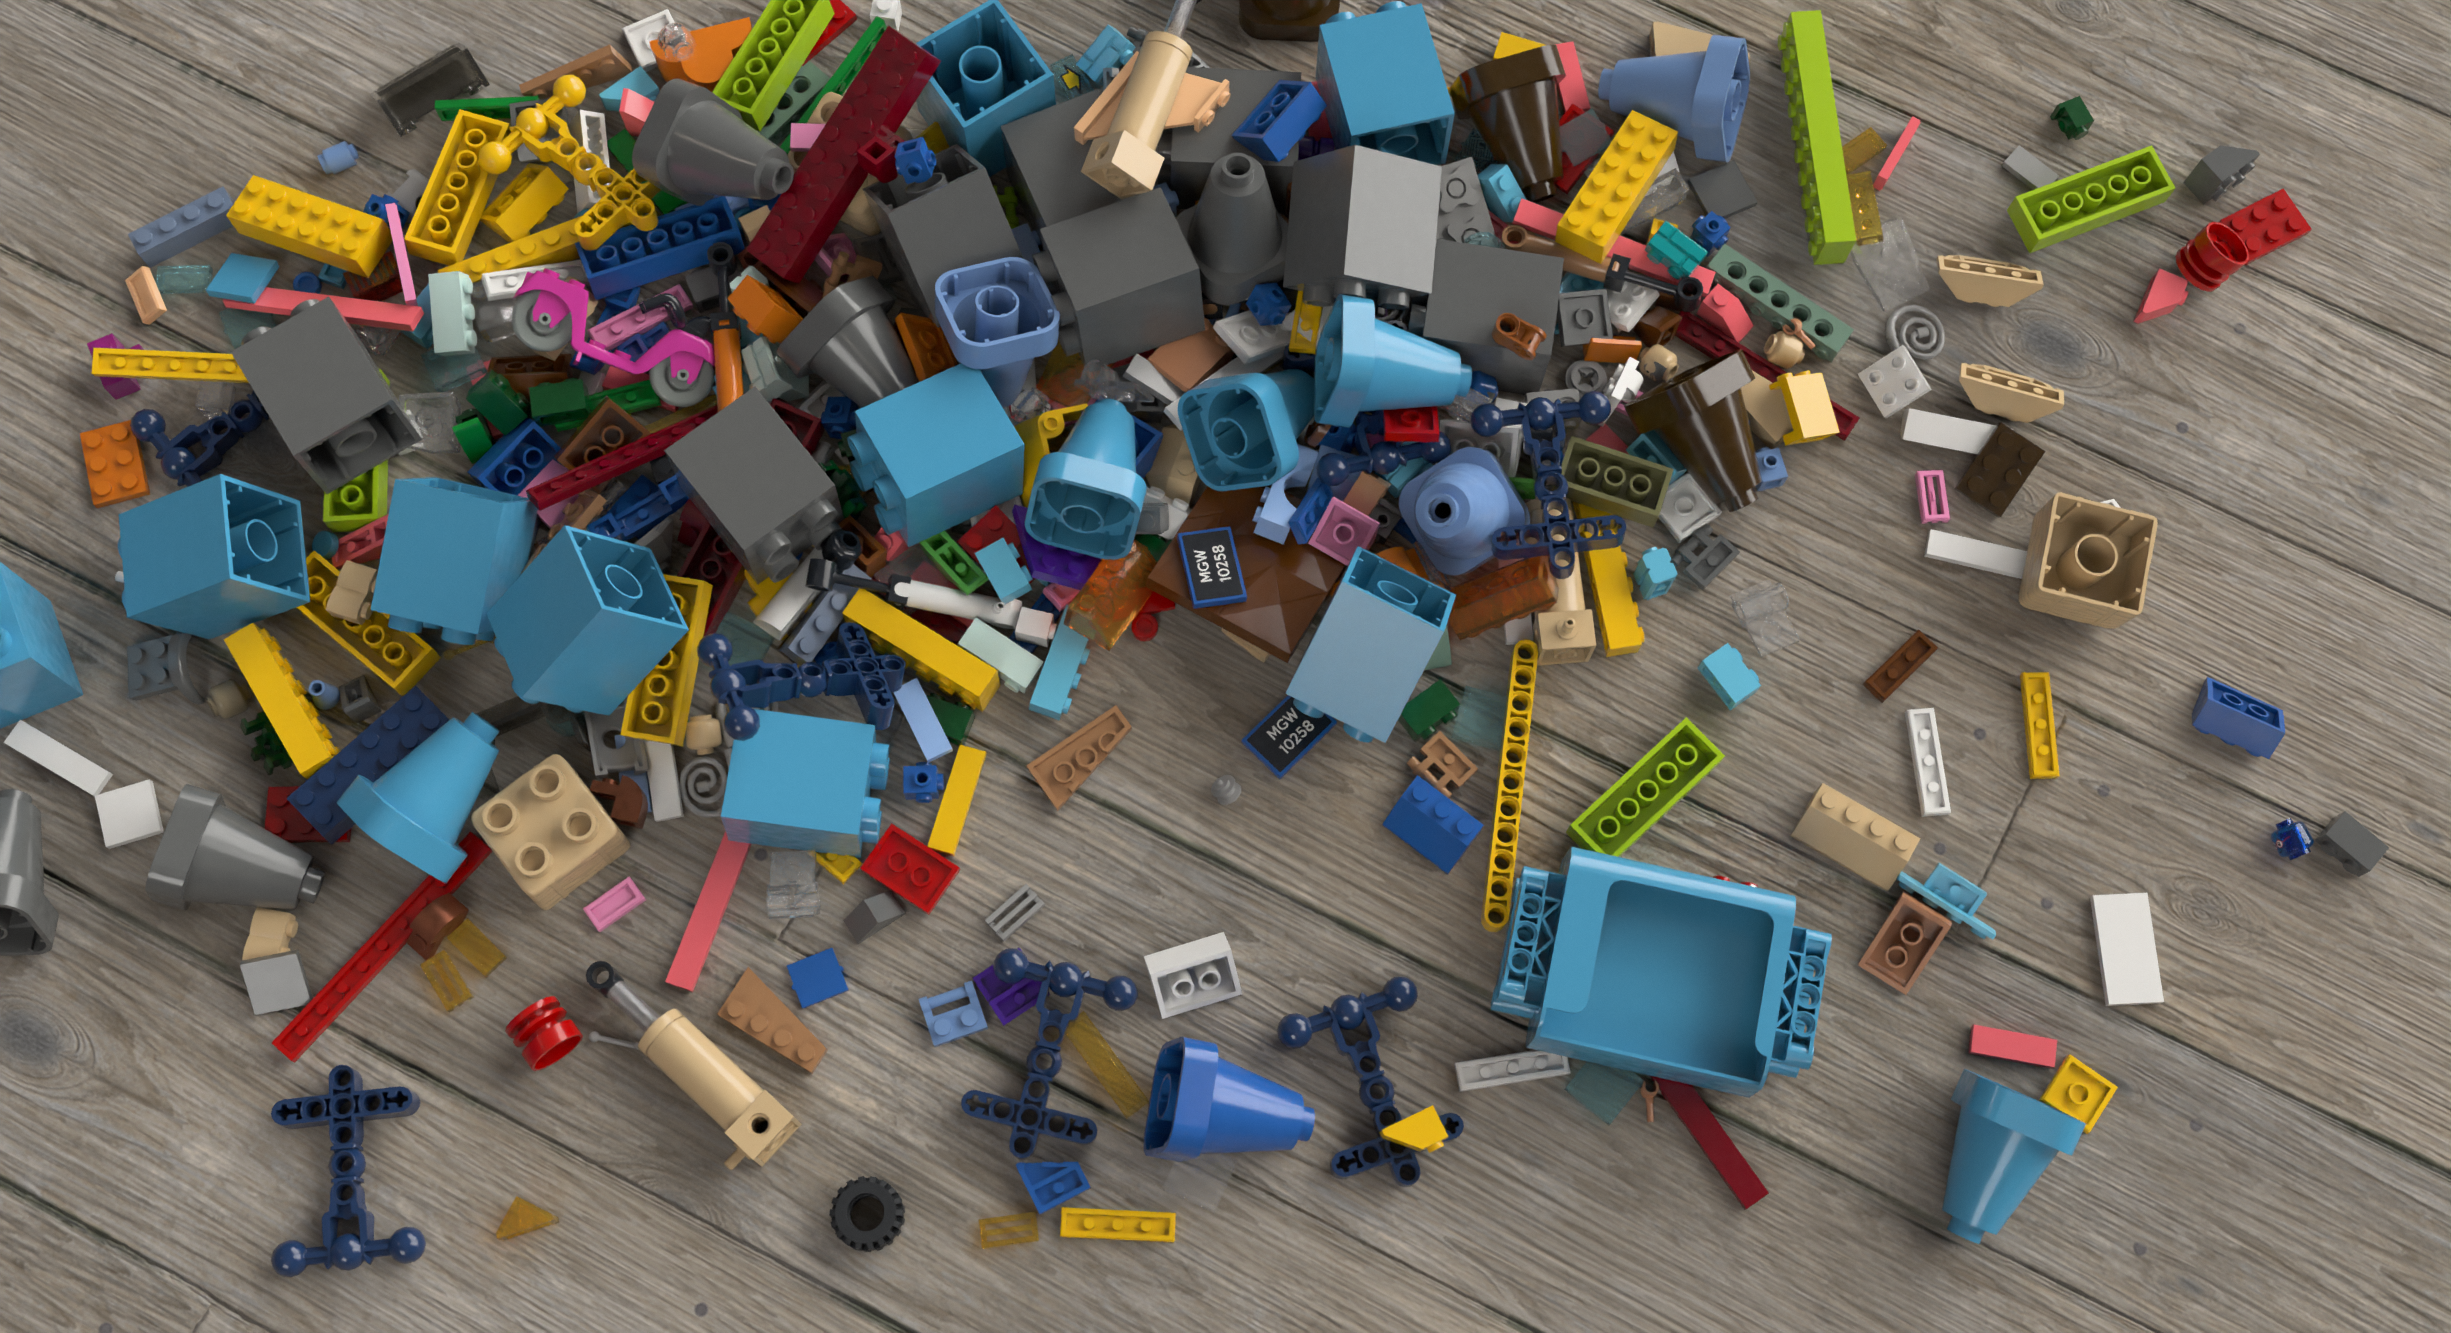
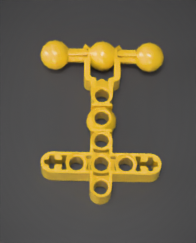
[478,75,661,251]

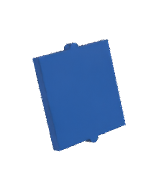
[787,948,849,1009]

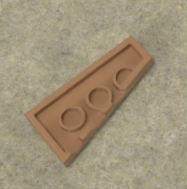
[519,44,633,100]
[521,489,607,574]
[1026,705,1132,812]
[717,967,828,1074]

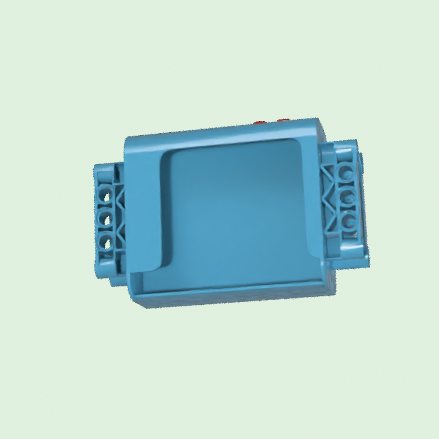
[1490,847,1832,1098]

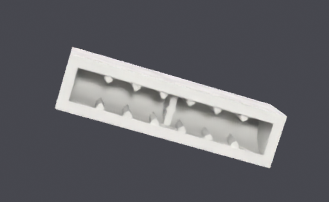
[569,110,610,213]
[1901,408,1996,454]
[753,548,823,641]

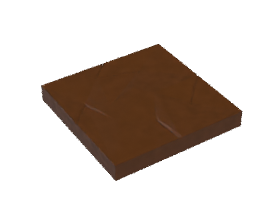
[1146,485,1347,663]

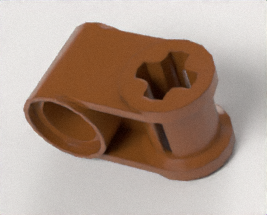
[1492,313,1547,360]

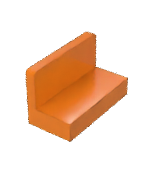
[1583,336,1642,364]

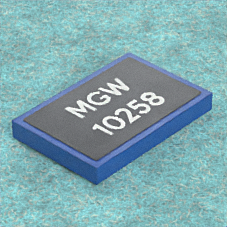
[1177,527,1247,609]
[1241,695,1337,779]

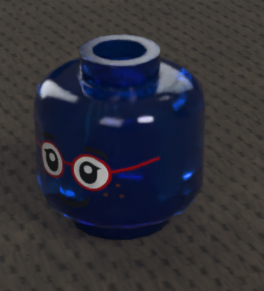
[2270,818,2314,860]

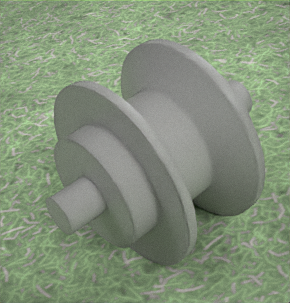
[1211,775,1241,805]

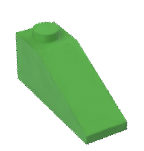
[919,530,989,596]

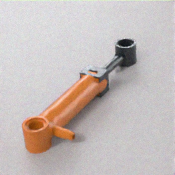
[707,242,744,412]

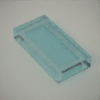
[156,265,213,294]

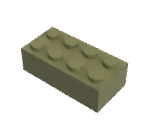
[1553,436,1674,528]

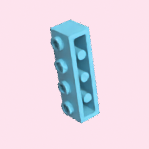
[1029,605,1099,720]

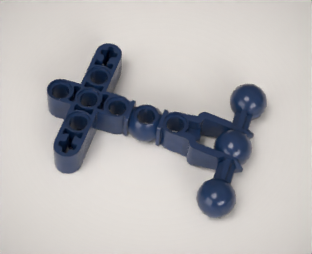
[1282,320,1451,486]
[130,390,269,487]
[1470,391,1626,579]
[697,622,906,741]
[961,948,1138,1159]
[1277,976,1464,1187]
[271,1065,426,1277]

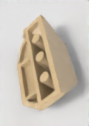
[1937,255,2044,307]
[1959,363,2064,423]
[1146,424,1201,508]

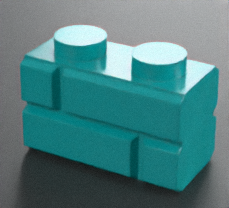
[1644,221,1708,280]

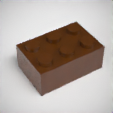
[554,395,651,494]

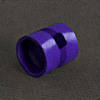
[1298,136,1335,160]

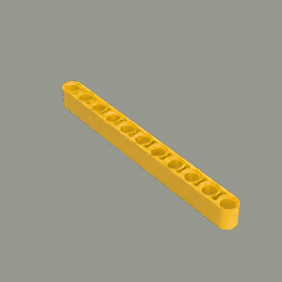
[1481,639,1538,932]

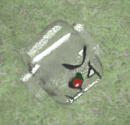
[657,23,696,62]
[1012,386,1051,423]

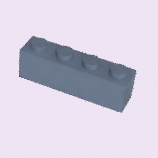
[128,186,235,268]
[780,564,872,666]

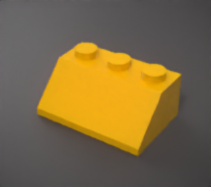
[480,163,569,242]

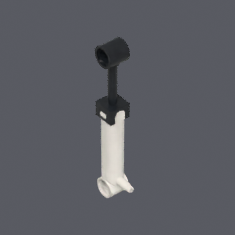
[805,558,1022,629]

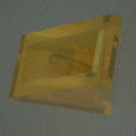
[496,1196,560,1241]

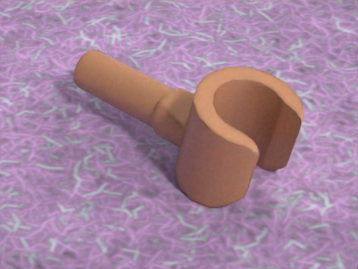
[1783,318,1816,349]
[1640,1081,1659,1122]

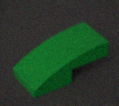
[452,417,493,464]

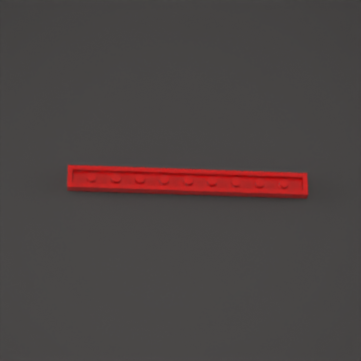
[272,831,493,1063]

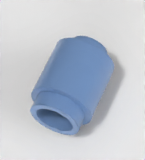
[317,141,360,174]

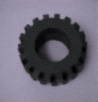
[829,1176,905,1252]

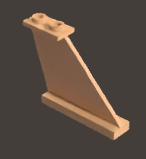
[1074,51,1231,145]

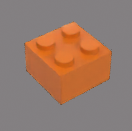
[727,275,803,344]

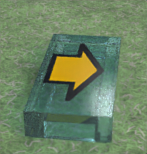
[1050,54,1094,100]

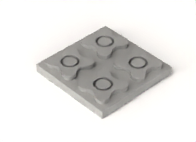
[1436,157,1499,248]

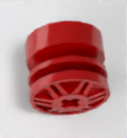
[2175,222,2249,292]
[505,996,583,1071]

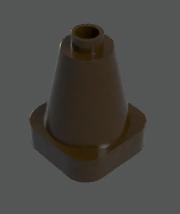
[1239,0,1340,42]
[1450,45,1566,203]
[1624,349,1762,512]

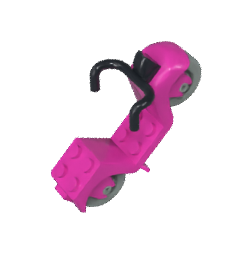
[512,268,715,407]

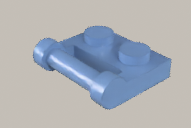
[919,980,988,1047]

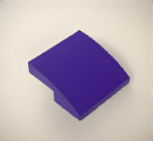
[972,947,1051,1026]

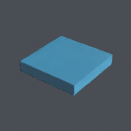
[206,253,280,304]

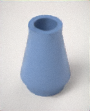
[308,680,340,710]

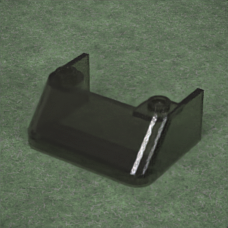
[370,43,490,137]
[476,696,591,793]

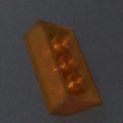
[1063,540,1157,651]
[1448,556,1559,640]

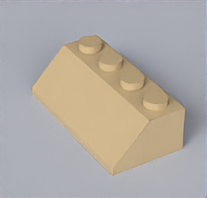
[1790,783,1921,891]

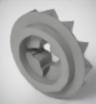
[1565,360,1607,398]

